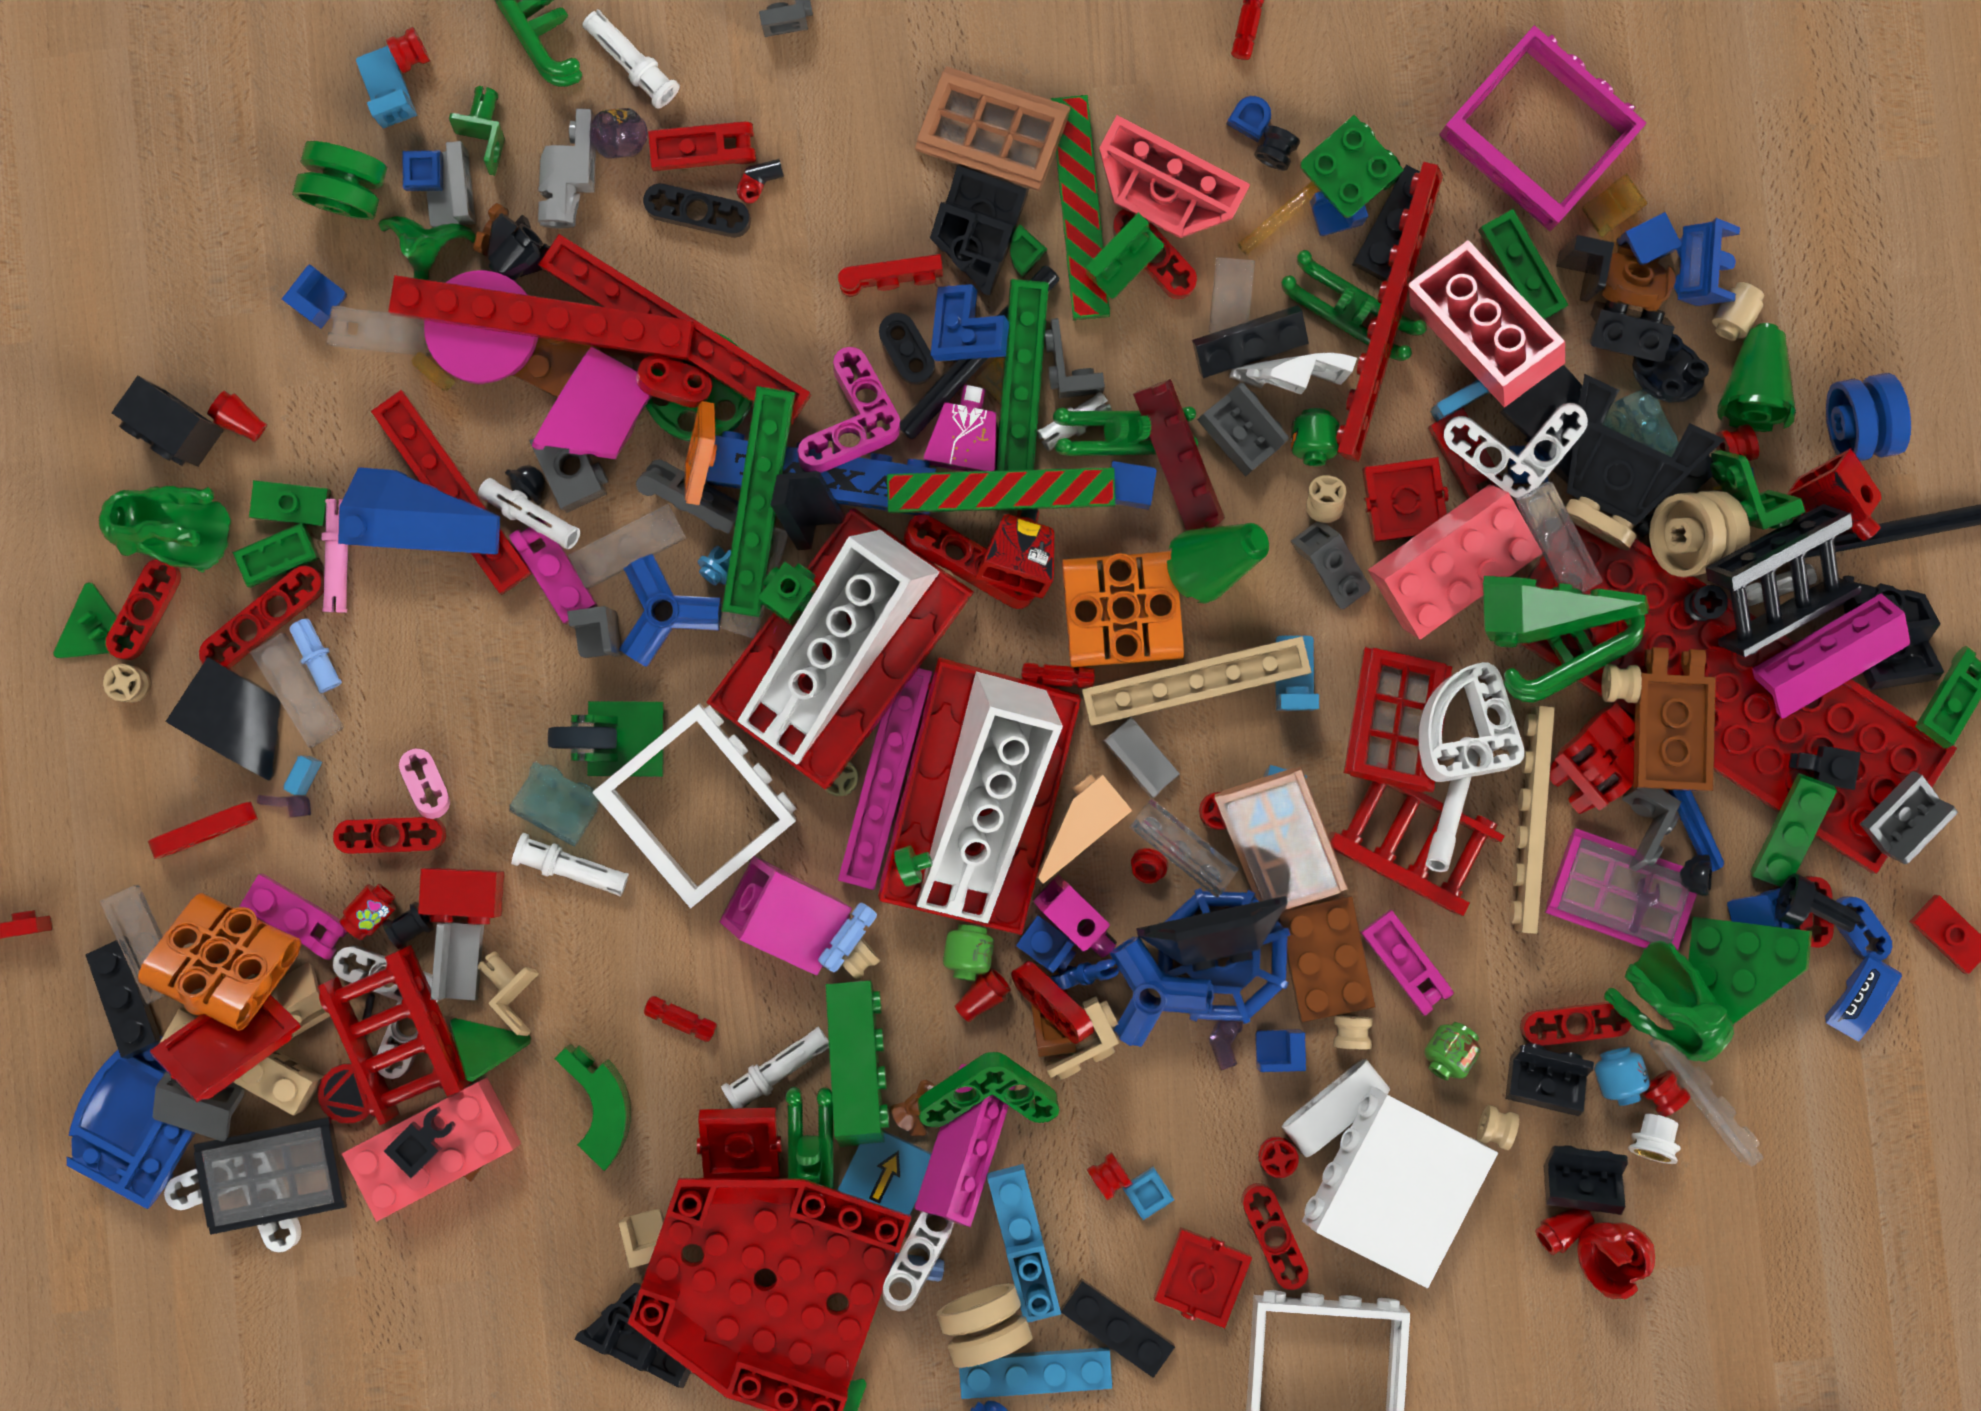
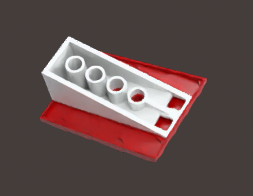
[706,508,974,790]
[878,657,1081,935]

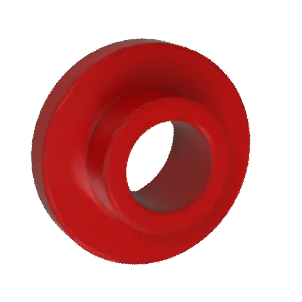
[1131,848,1169,884]

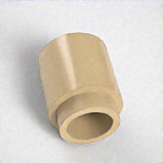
[1712,282,1764,341]

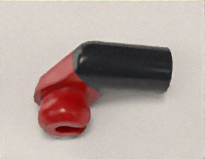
[737,159,784,204]

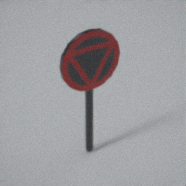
[318,993,375,1123]

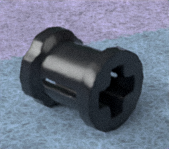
[1683,585,1728,622]
[382,902,434,949]

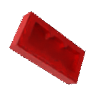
[1909,895,1981,974]

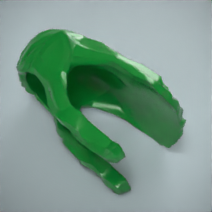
[99,486,231,573]
[1604,941,1734,1062]

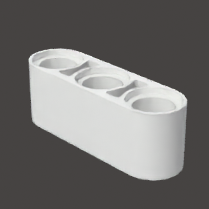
[1281,1059,1390,1157]
[883,1212,954,1311]

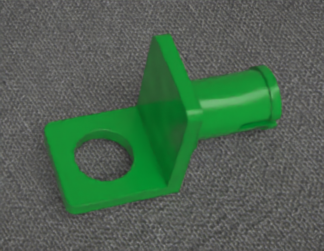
[449,86,505,176]

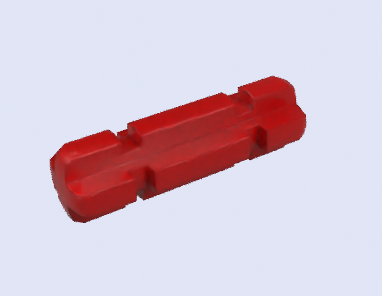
[1231,0,1264,60]
[1021,663,1095,688]
[644,996,717,1042]

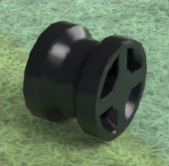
[1254,126,1300,171]

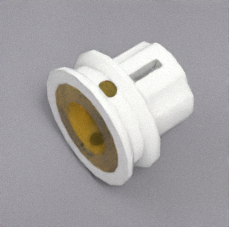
[1628,1114,1681,1164]

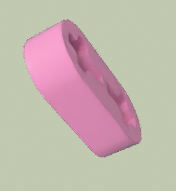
[399,749,450,819]

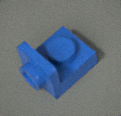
[1016,915,1076,974]

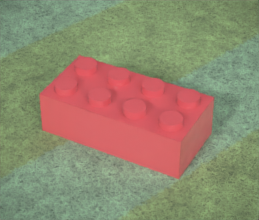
[1408,241,1565,408]
[1368,484,1543,639]
[342,1077,521,1222]

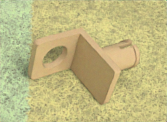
[478,951,539,1036]

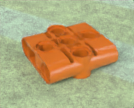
[1062,551,1184,668]
[138,893,301,1031]

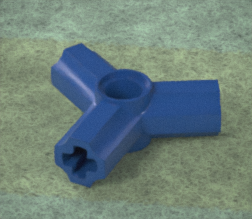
[619,554,722,667]
[1110,936,1214,1047]

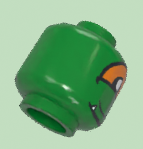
[1291,408,1340,466]

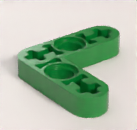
[918,1052,1060,1127]

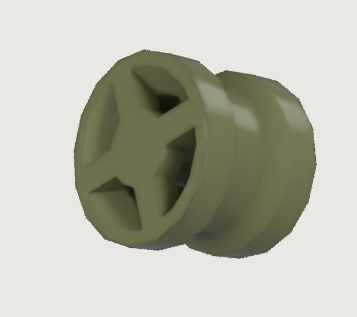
[826,762,859,796]

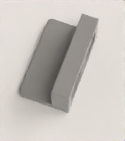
[426,141,476,227]
[1102,717,1180,798]
[431,922,484,1000]

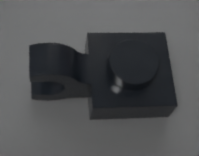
[1788,746,1861,790]

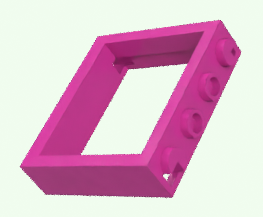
[1439,25,1647,231]

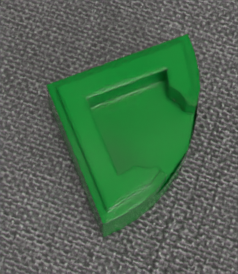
[1010,225,1047,279]

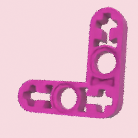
[798,347,900,473]

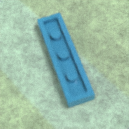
[959,1347,1112,1399]

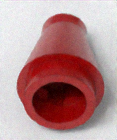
[207,390,267,442]
[955,968,1011,1022]
[1535,1208,1595,1255]

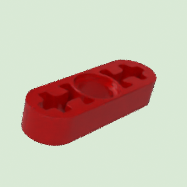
[1113,209,1197,299]
[106,559,181,660]
[148,802,258,859]
[333,817,446,854]
[1011,961,1094,1044]
[1520,1002,1632,1046]
[1241,1183,1309,1290]

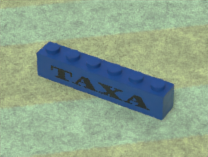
[706,431,936,516]

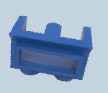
[1674,218,1740,306]

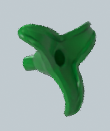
[378,216,476,280]

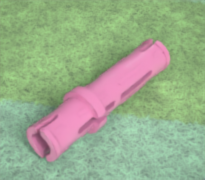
[321,499,348,613]

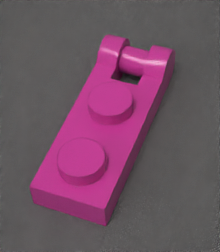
[509,517,597,624]
[239,874,347,960]
[1360,910,1454,1016]

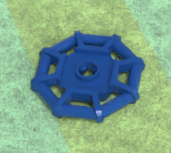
[1158,888,1291,1024]

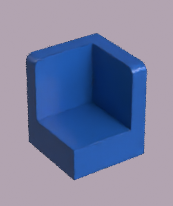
[1310,191,1368,236]
[1616,212,1682,265]
[282,264,347,329]
[1110,461,1157,509]
[1255,1029,1306,1072]

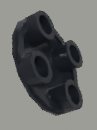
[1632,334,1709,403]

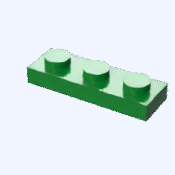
[1478,209,1569,320]
[1750,773,1837,887]

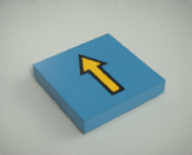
[837,1131,932,1215]

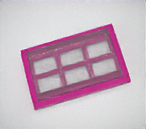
[1544,828,1697,950]

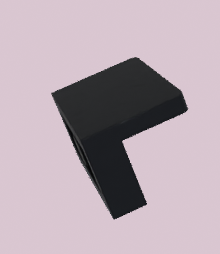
[1556,235,1614,302]
[770,471,844,550]

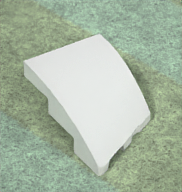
[1229,353,1357,394]

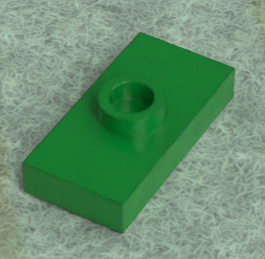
[249,480,331,527]
[232,523,320,588]

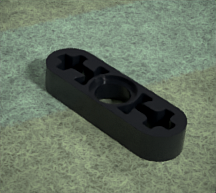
[643,183,751,238]

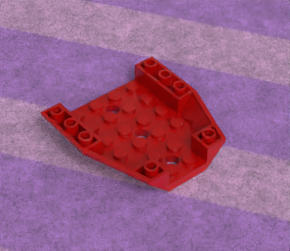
[628,1178,912,1411]

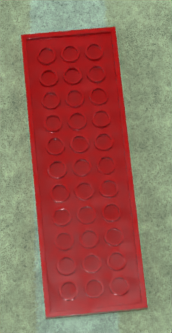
[1519,518,1957,874]

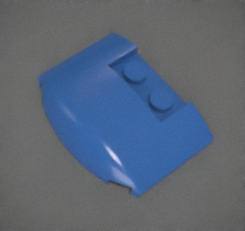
[66,1036,195,1209]

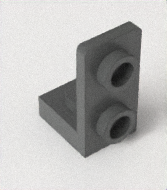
[759,0,813,37]
[1044,318,1105,399]
[1291,522,1371,609]
[1621,785,1681,871]

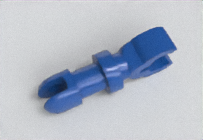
[1050,959,1119,990]

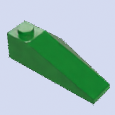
[1483,576,1649,648]

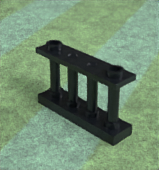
[1705,504,1861,657]

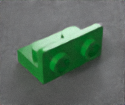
[1085,212,1164,299]

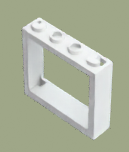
[592,703,797,909]
[1246,1290,1410,1411]

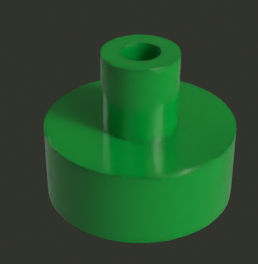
[894,846,933,887]

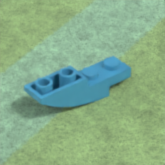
[987,1164,1061,1323]

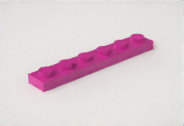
[838,668,933,890]

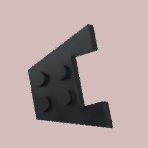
[1566,374,1725,526]

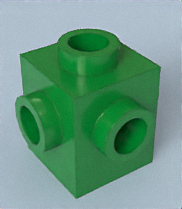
[758,562,818,627]

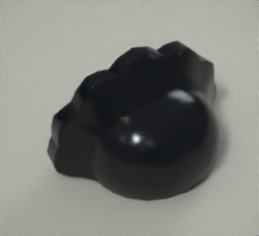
[505,465,545,505]
[1680,854,1712,896]

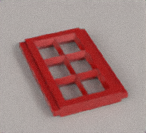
[1343,647,1452,793]

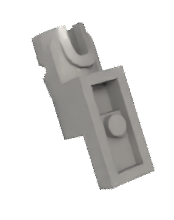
[538,109,597,229]

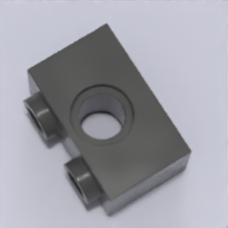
[529,438,608,513]

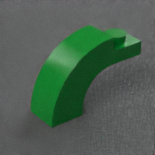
[554,1044,631,1171]

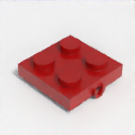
[1362,457,1449,543]
[697,1107,782,1178]
[1153,1227,1252,1329]

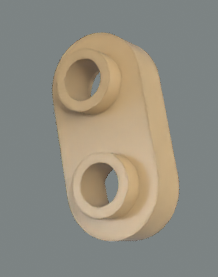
[1562,496,1637,550]

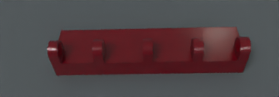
[1133,379,1225,530]

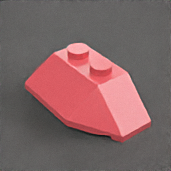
[1099,115,1250,238]

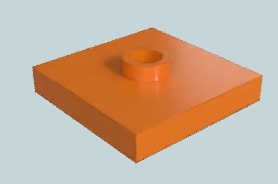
[684,401,717,505]

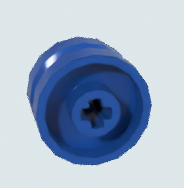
[1826,373,1911,461]

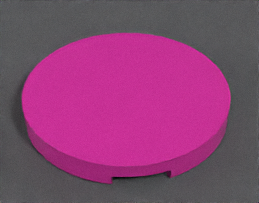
[424,270,538,384]

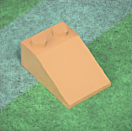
[1037,774,1132,883]

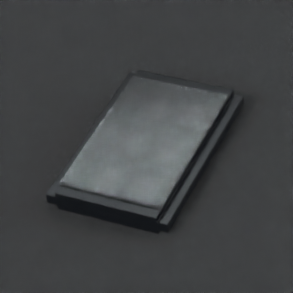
[194,1117,347,1235]

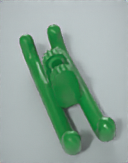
[494,0,582,87]
[1281,250,1427,361]
[1053,406,1198,456]
[1504,615,1645,703]
[786,1087,834,1189]

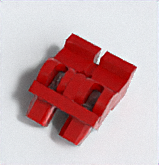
[1549,702,1635,814]

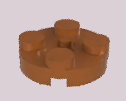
[1602,246,1676,311]

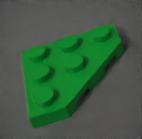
[1688,917,1812,1026]

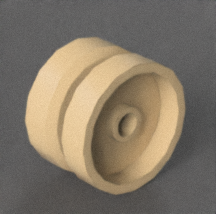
[1649,490,1750,577]
[936,1283,1032,1368]

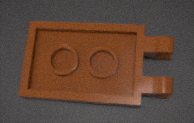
[1633,647,1716,791]

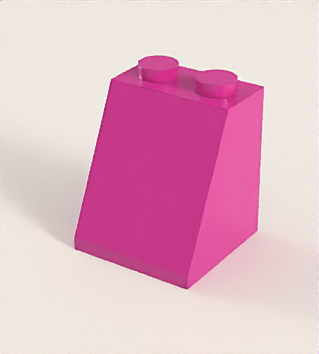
[719,856,852,976]

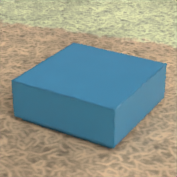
[283,755,322,795]
[1122,1166,1174,1220]

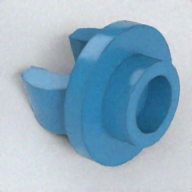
[698,545,731,585]

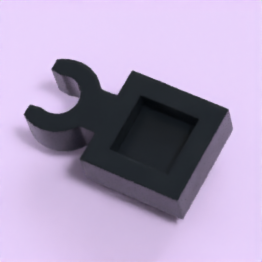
[384,1107,456,1178]

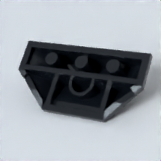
[1136,896,1288,972]

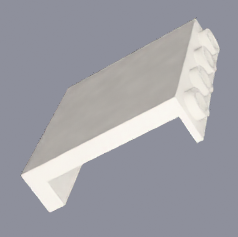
[1302,1086,1498,1288]

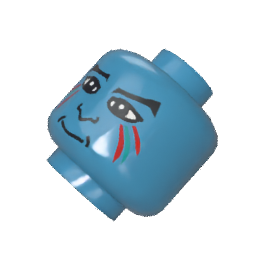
[1594,1047,1650,1106]

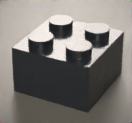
[111,375,224,467]

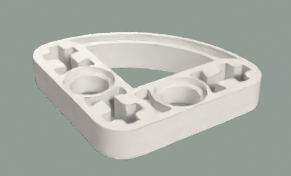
[1419,662,1524,782]

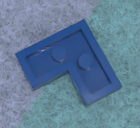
[931,284,1009,361]

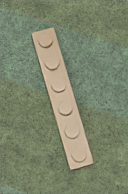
[1082,636,1311,726]
[1510,706,1555,934]

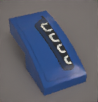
[1825,954,1902,1042]

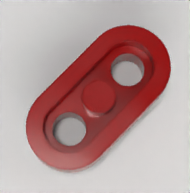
[636,355,712,408]

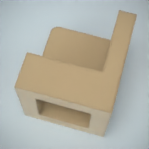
[619,1209,664,1268]

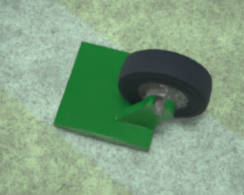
[548,701,664,777]

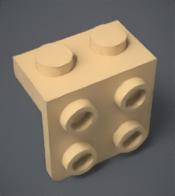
[1046,995,1119,1080]

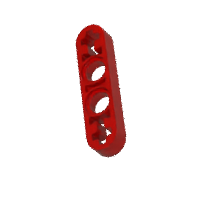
[904,515,1035,609]
[199,566,324,669]

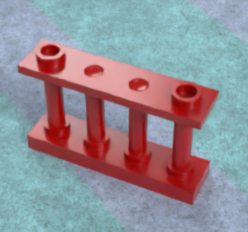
[1328,762,1505,916]
[317,945,473,1126]

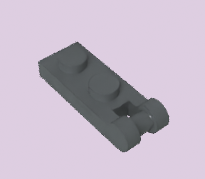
[636,459,739,534]

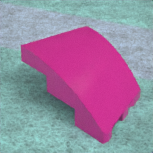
[532,347,652,459]

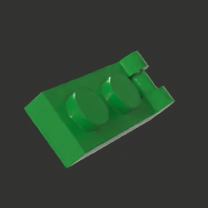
[1915,646,1981,749]

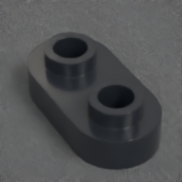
[879,313,935,385]

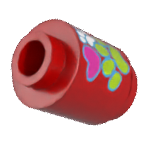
[339,884,396,941]

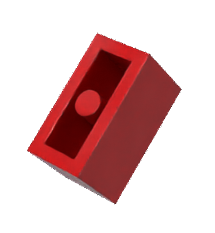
[418,868,504,924]

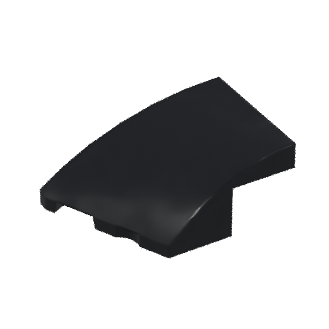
[930,165,1029,295]
[1500,364,1583,484]
[1842,575,1944,690]
[165,657,282,781]
[574,1283,691,1388]

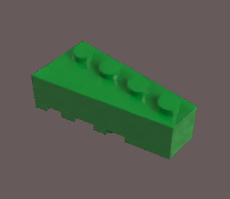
[825,981,889,1147]

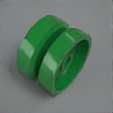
[292,141,388,220]

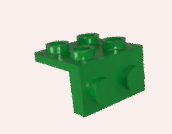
[1300,114,1404,218]
[1710,450,1805,530]

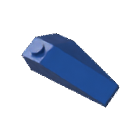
[338,467,500,554]

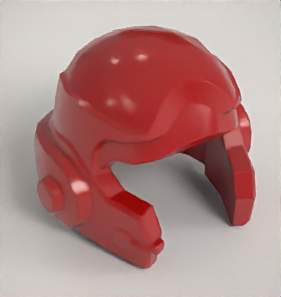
[1577,1222,1655,1299]

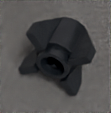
[487,213,550,280]

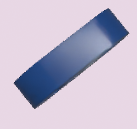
[1835,896,1892,961]

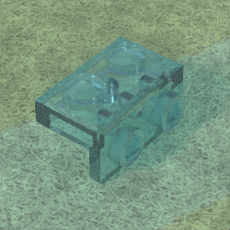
[1603,389,1679,457]
[509,762,600,847]

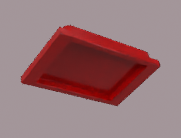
[150,977,301,1103]

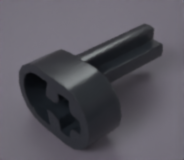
[1775,873,1860,933]

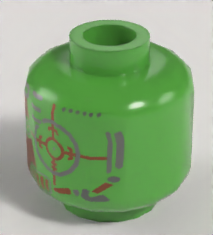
[943,924,994,981]
[1424,1022,1481,1080]

